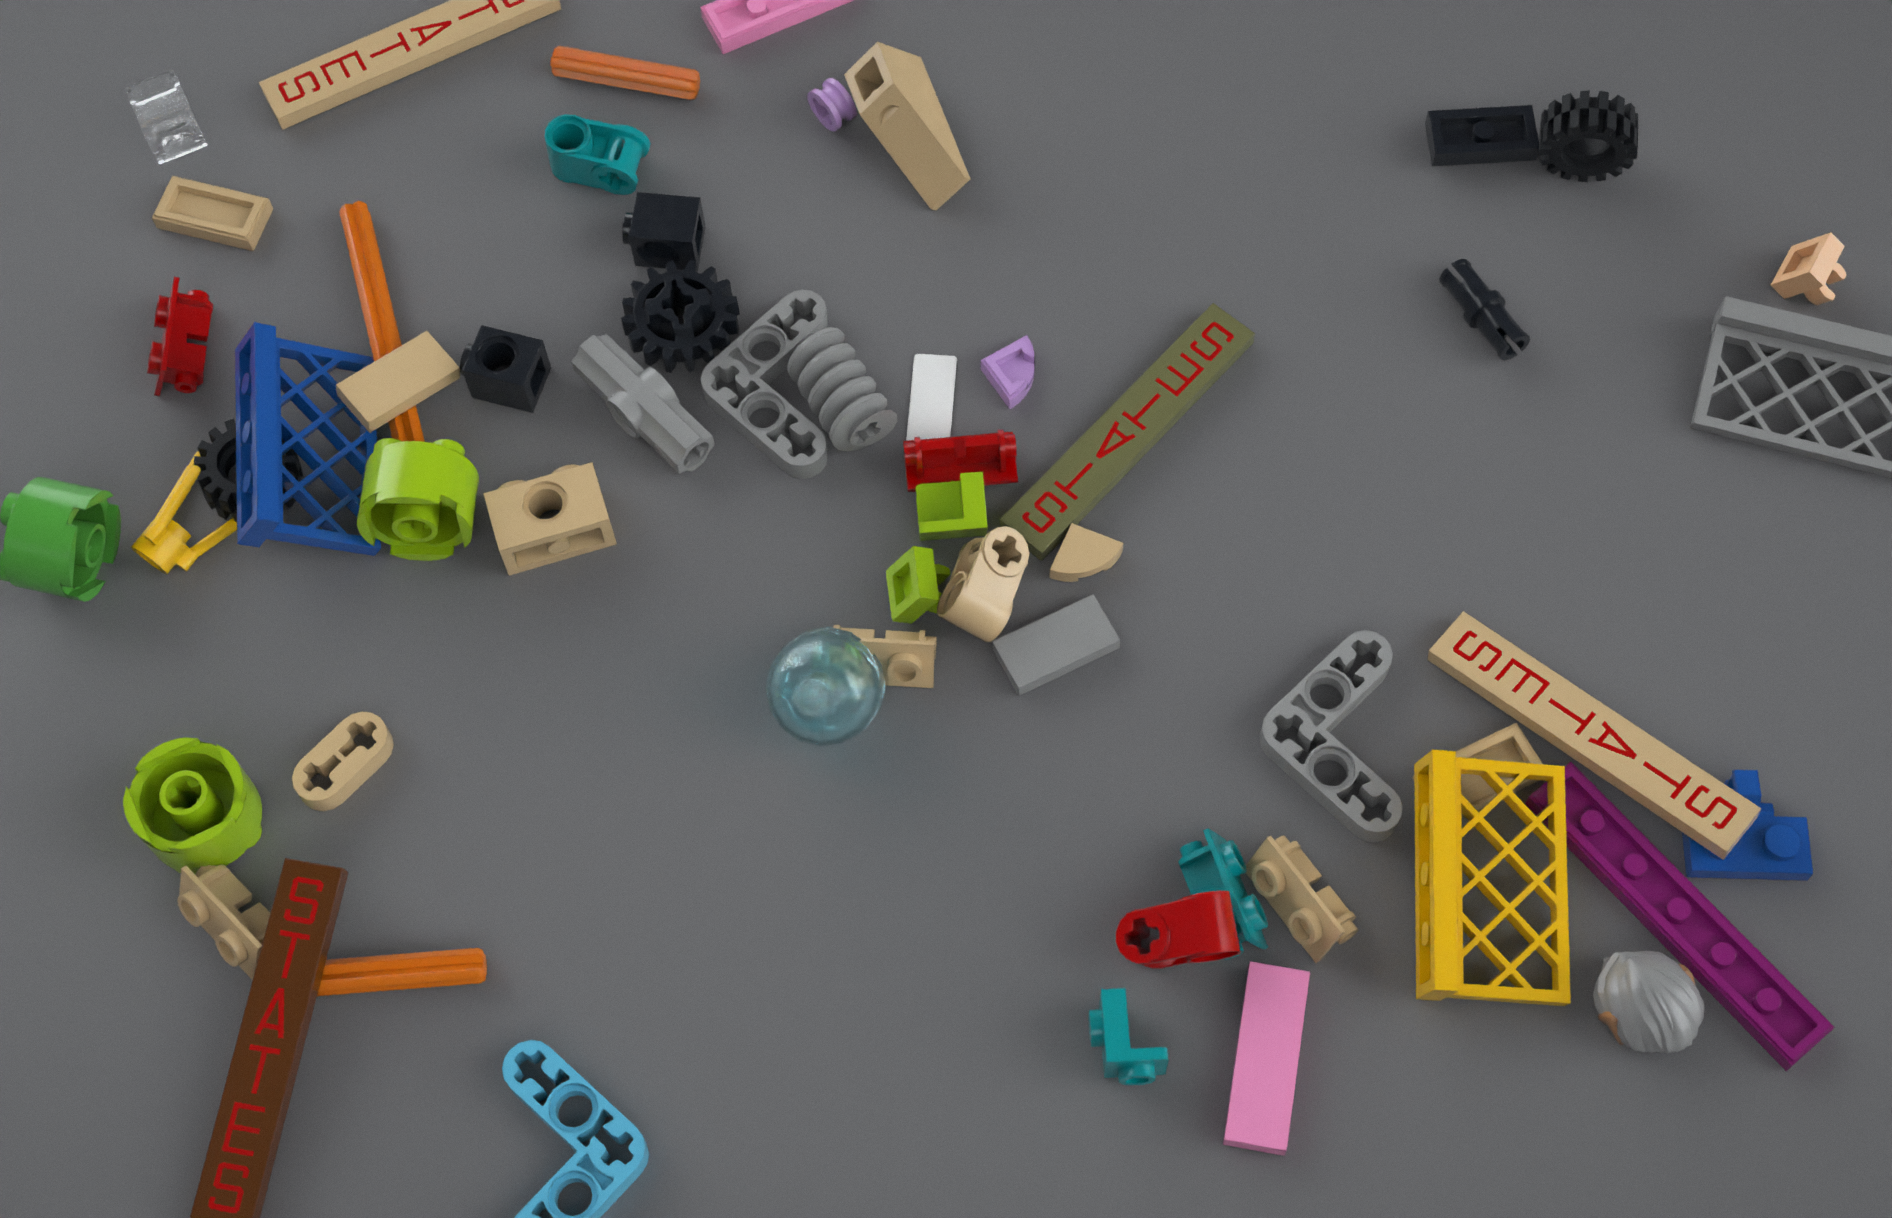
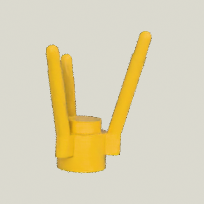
[131,451,237,575]

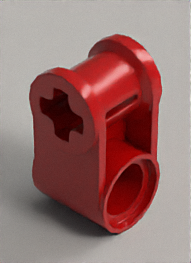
[1116,890,1241,969]

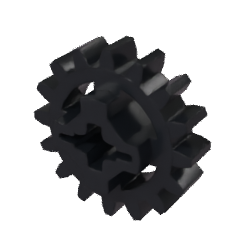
[621,260,740,373]

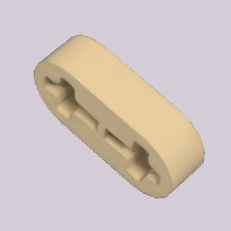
[292,711,394,811]

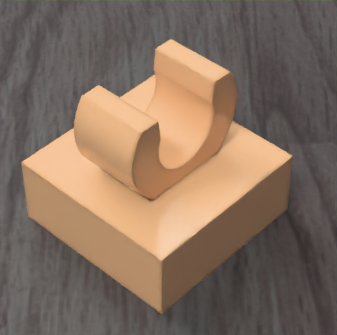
[1771,232,1846,305]

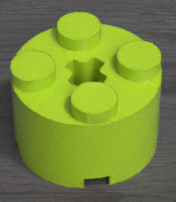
[357,438,479,561]
[123,737,262,874]

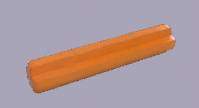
[550,46,700,100]
[317,948,487,996]

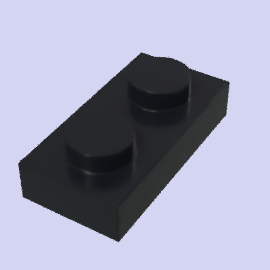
[1425,105,1539,167]

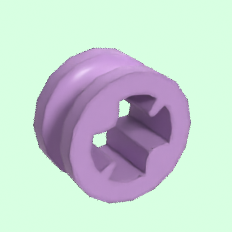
[807,78,857,131]

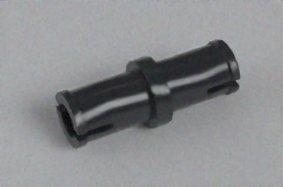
[1439,259,1530,360]

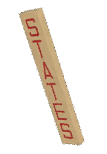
[259,0,561,130]
[1428,611,1761,860]

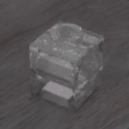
[124,69,208,165]

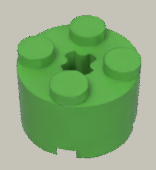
[0,477,121,602]

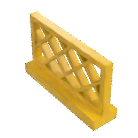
[1414,749,1571,1006]

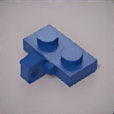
[1682,770,1813,881]

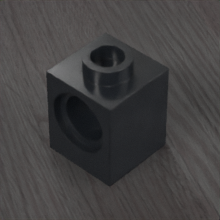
[622,192,706,271]
[460,325,551,413]

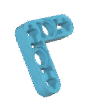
[502,1040,649,1218]

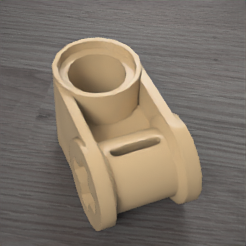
[937,526,1029,642]

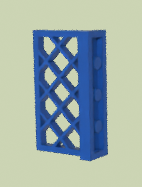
[235,322,381,556]

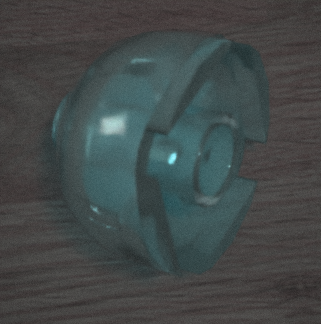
[765,627,886,746]

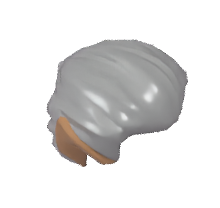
[1593,951,1705,1054]

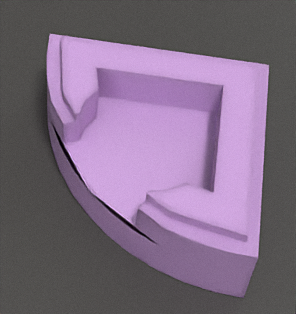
[981,335,1035,409]

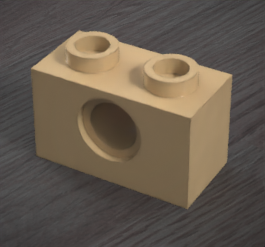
[483,462,617,576]

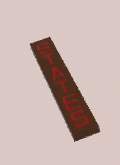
[190,858,349,1218]

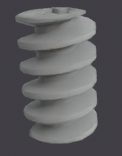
[787,327,897,452]

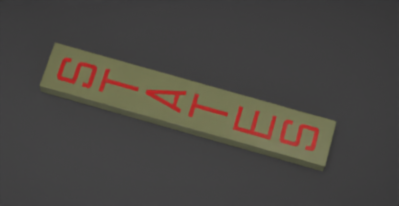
[1000,303,1255,561]

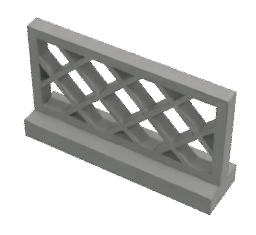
[1690,296,1892,478]

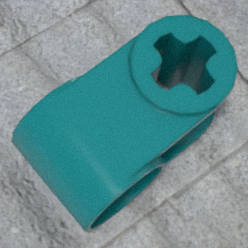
[544,114,651,195]

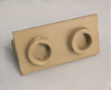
[819,625,937,688]
[1246,835,1359,963]
[177,865,270,980]

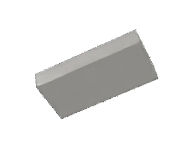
[992,594,1120,696]

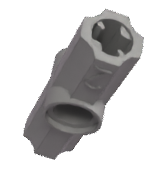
[571,334,715,474]

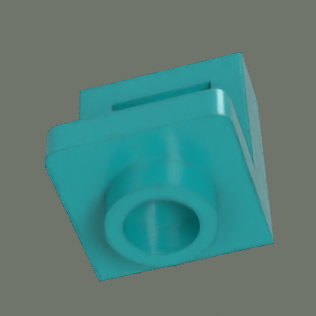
[1088,988,1169,1086]

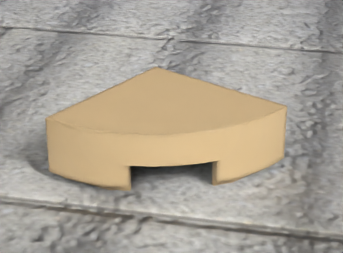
[1049,523,1124,582]

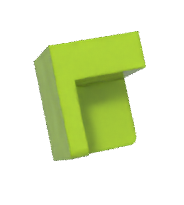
[916,472,988,541]

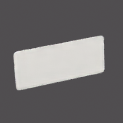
[906,354,957,441]

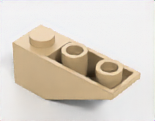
[844,42,970,211]

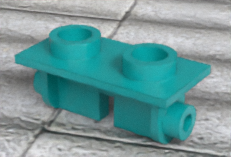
[1178,828,1269,960]

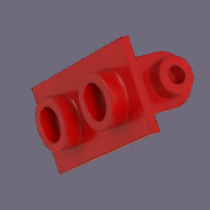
[147,277,213,396]
[903,429,1018,492]

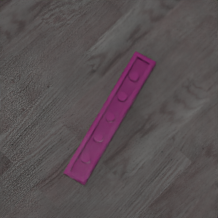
[1525,762,1835,1071]

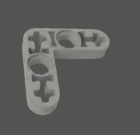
[700,289,828,479]
[1259,630,1403,843]

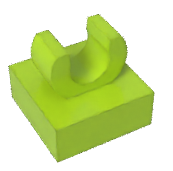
[886,546,951,624]

